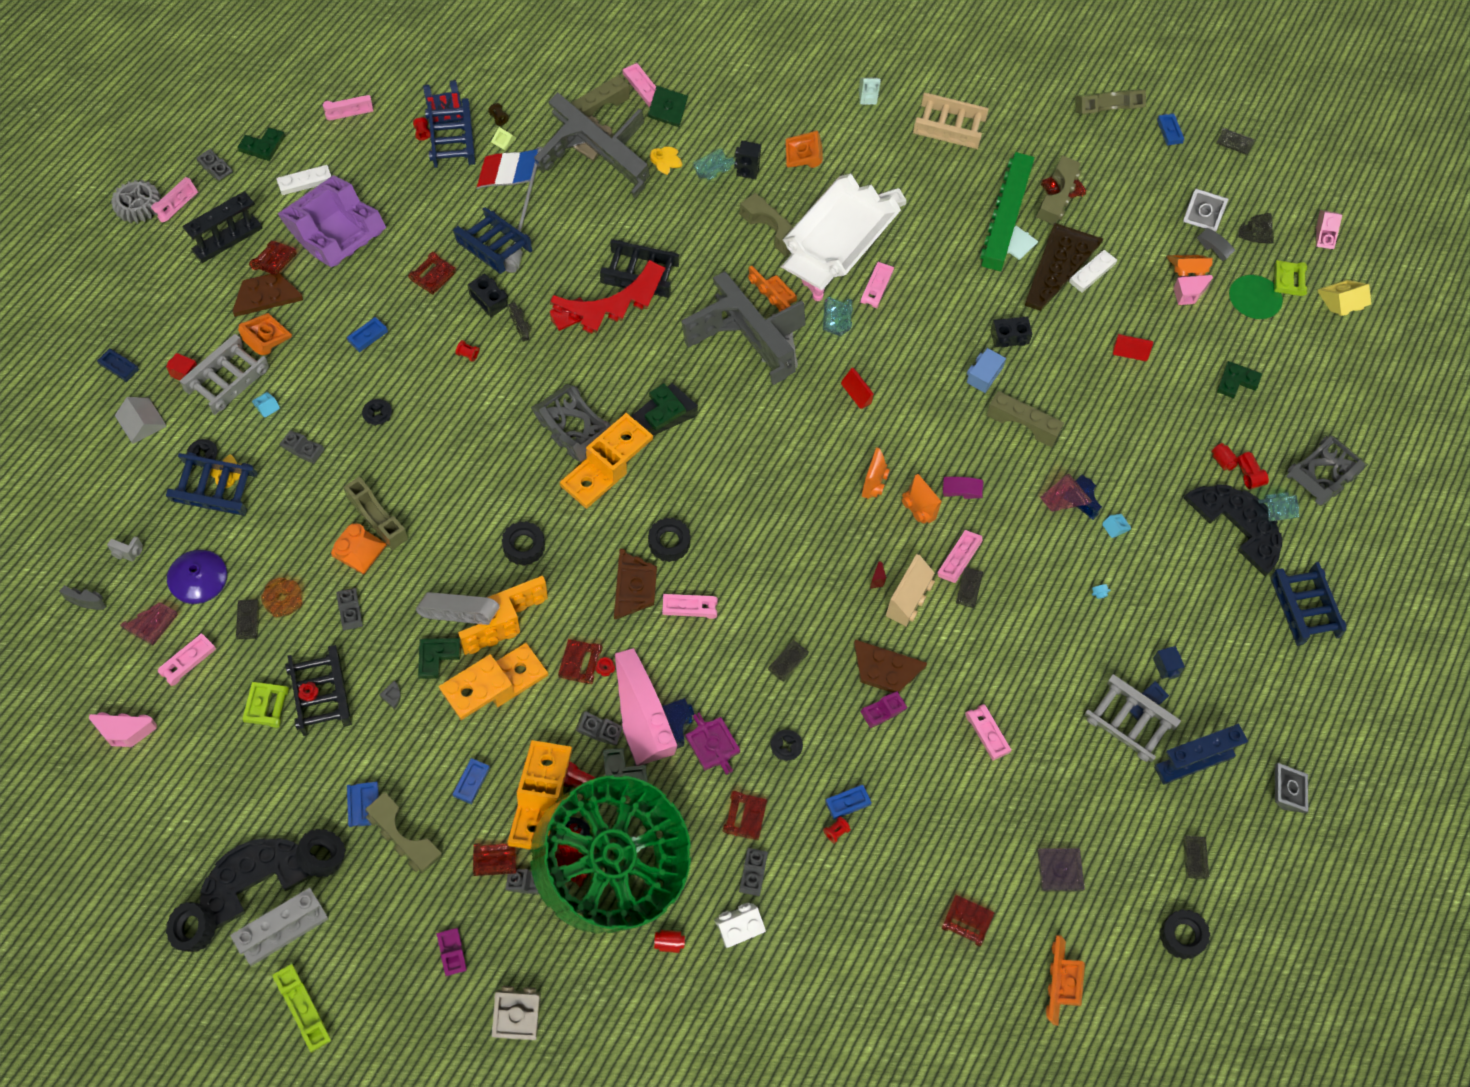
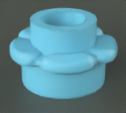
[1092,584,1111,599]

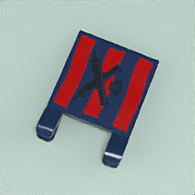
[423,80,464,124]

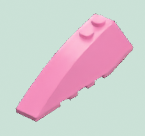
[615,648,677,766]

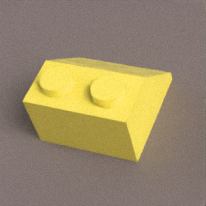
[1318,280,1371,316]

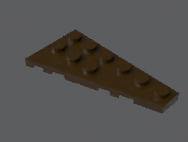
[1024,223,1104,311]

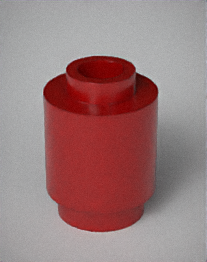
[1211,443,1239,471]
[654,930,685,953]

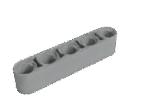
[416,592,500,625]

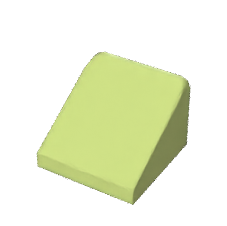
[491,127,516,150]

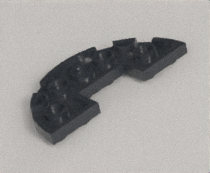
[1183,484,1282,577]
[200,838,317,930]

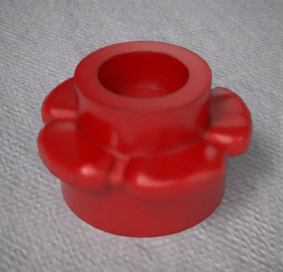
[595,657,615,677]
[298,682,319,702]

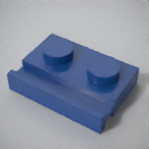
[347,782,379,827]

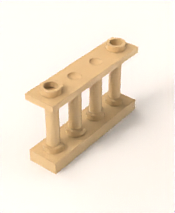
[913,93,989,149]

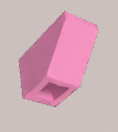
[1316,210,1342,249]
[1173,275,1213,305]

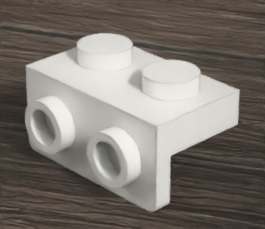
[714,903,766,948]

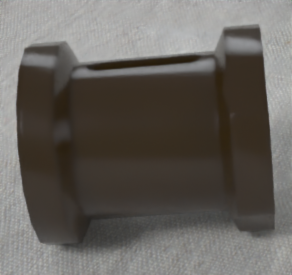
[488,103,509,126]

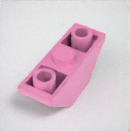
[89,713,157,747]

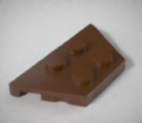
[233,272,303,317]
[614,549,657,619]
[853,640,927,693]

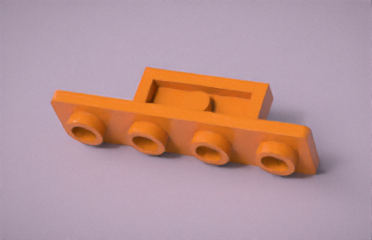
[748,266,797,312]
[1046,935,1085,1025]

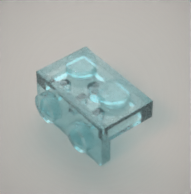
[693,149,735,180]
[823,297,853,337]
[1258,492,1299,521]

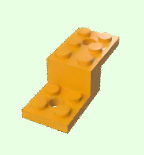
[560,413,653,509]
[458,576,548,655]
[438,643,548,720]
[508,740,572,850]

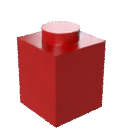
[166,353,197,381]

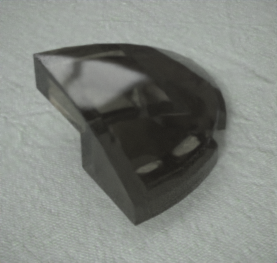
[1238,213,1274,244]

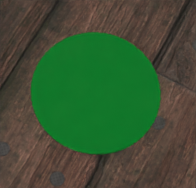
[1229,275,1283,319]

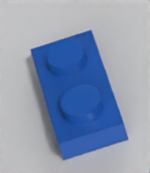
[1157,114,1184,145]
[347,317,388,352]
[453,758,490,805]
[825,785,872,820]

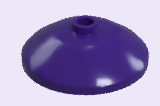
[167,550,227,604]

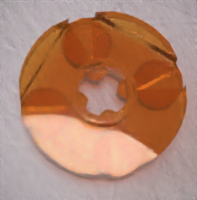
[261,578,303,618]

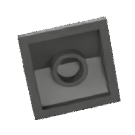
[1275,763,1308,813]

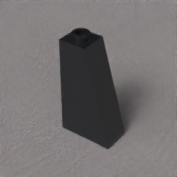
[626,383,698,439]

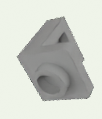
[107,537,143,562]

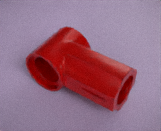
[1238,452,1269,490]
[563,761,596,788]

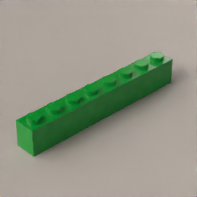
[980,152,1035,272]

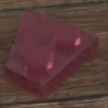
[1040,473,1092,512]
[120,603,178,646]

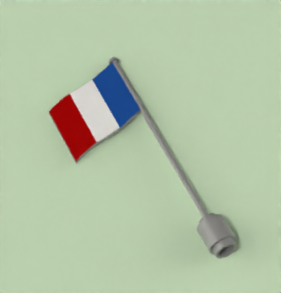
[476,146,542,273]

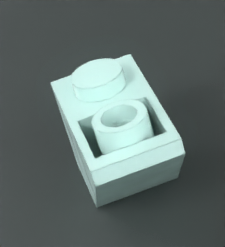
[859,78,880,105]

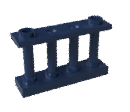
[425,98,475,168]
[453,207,533,274]
[166,452,258,516]
[1270,562,1346,646]
[1154,724,1249,785]

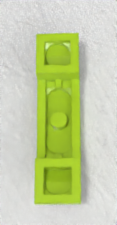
[272,964,331,1053]

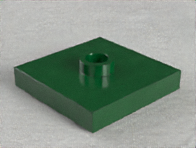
[647,85,688,127]

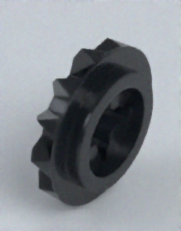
[362,399,392,426]
[187,439,218,468]
[770,730,803,762]

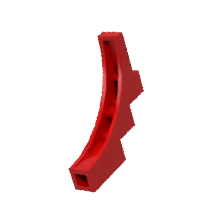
[550,260,665,334]

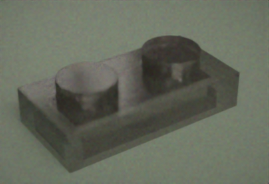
[1216,128,1255,155]
[508,302,531,342]
[956,567,983,608]
[236,599,259,640]
[768,640,809,682]
[1183,836,1209,879]

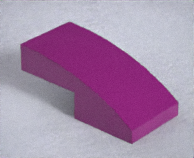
[943,477,984,499]
[860,691,907,728]
[436,928,467,976]

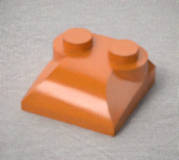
[786,130,823,168]
[1167,255,1213,276]
[238,313,292,355]
[861,447,890,499]
[902,474,942,524]
[331,523,387,575]

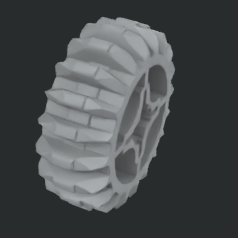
[111,179,161,224]

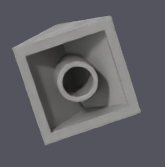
[1183,188,1228,232]
[115,397,167,444]

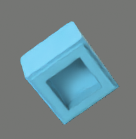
[252,392,280,417]
[1102,514,1131,538]

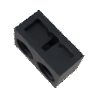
[734,140,762,179]
[467,273,508,318]
[990,317,1033,348]

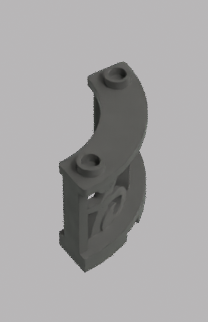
[531,384,611,462]
[1286,435,1368,506]

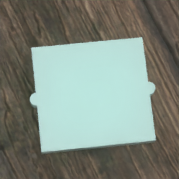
[1007,226,1038,260]

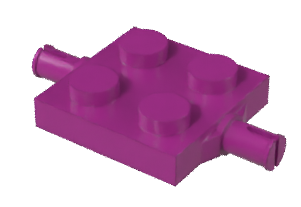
[685,713,740,775]

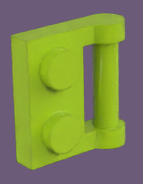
[1274,260,1307,296]
[242,682,289,728]

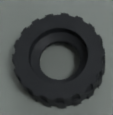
[648,518,691,562]
[502,521,545,566]
[295,829,346,878]
[166,902,217,952]
[1160,909,1211,960]

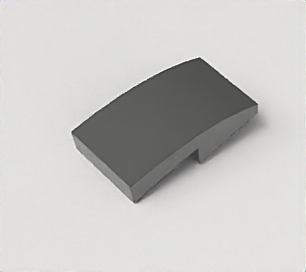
[196,149,233,181]
[1197,228,1235,261]
[279,430,325,464]
[59,585,106,610]
[336,588,363,631]
[575,711,622,746]
[739,848,768,896]
[505,869,539,895]

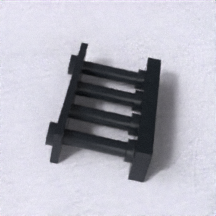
[182,191,263,263]
[600,239,680,298]
[285,645,352,736]

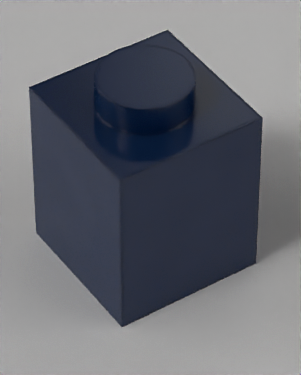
[1153,646,1185,679]

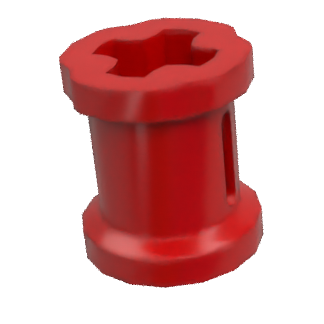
[413,117,431,141]
[455,340,480,362]
[823,816,851,844]

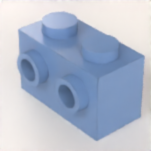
[967,348,1006,393]

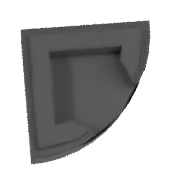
[379,681,401,710]

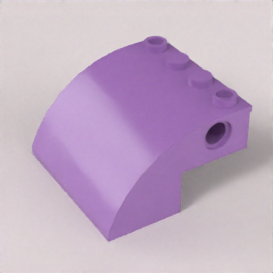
[278,175,386,267]

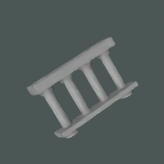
[180,334,269,415]
[1084,674,1181,762]
[230,888,328,966]

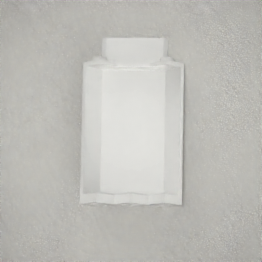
[781,173,901,290]

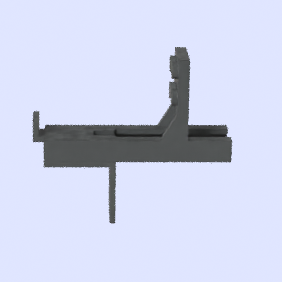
[534,92,650,198]
[681,271,806,385]

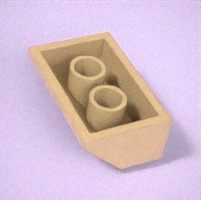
[886,554,935,627]

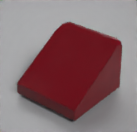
[870,561,886,589]

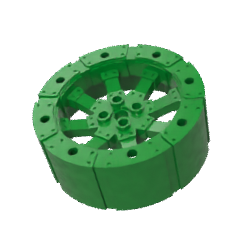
[530,775,691,934]

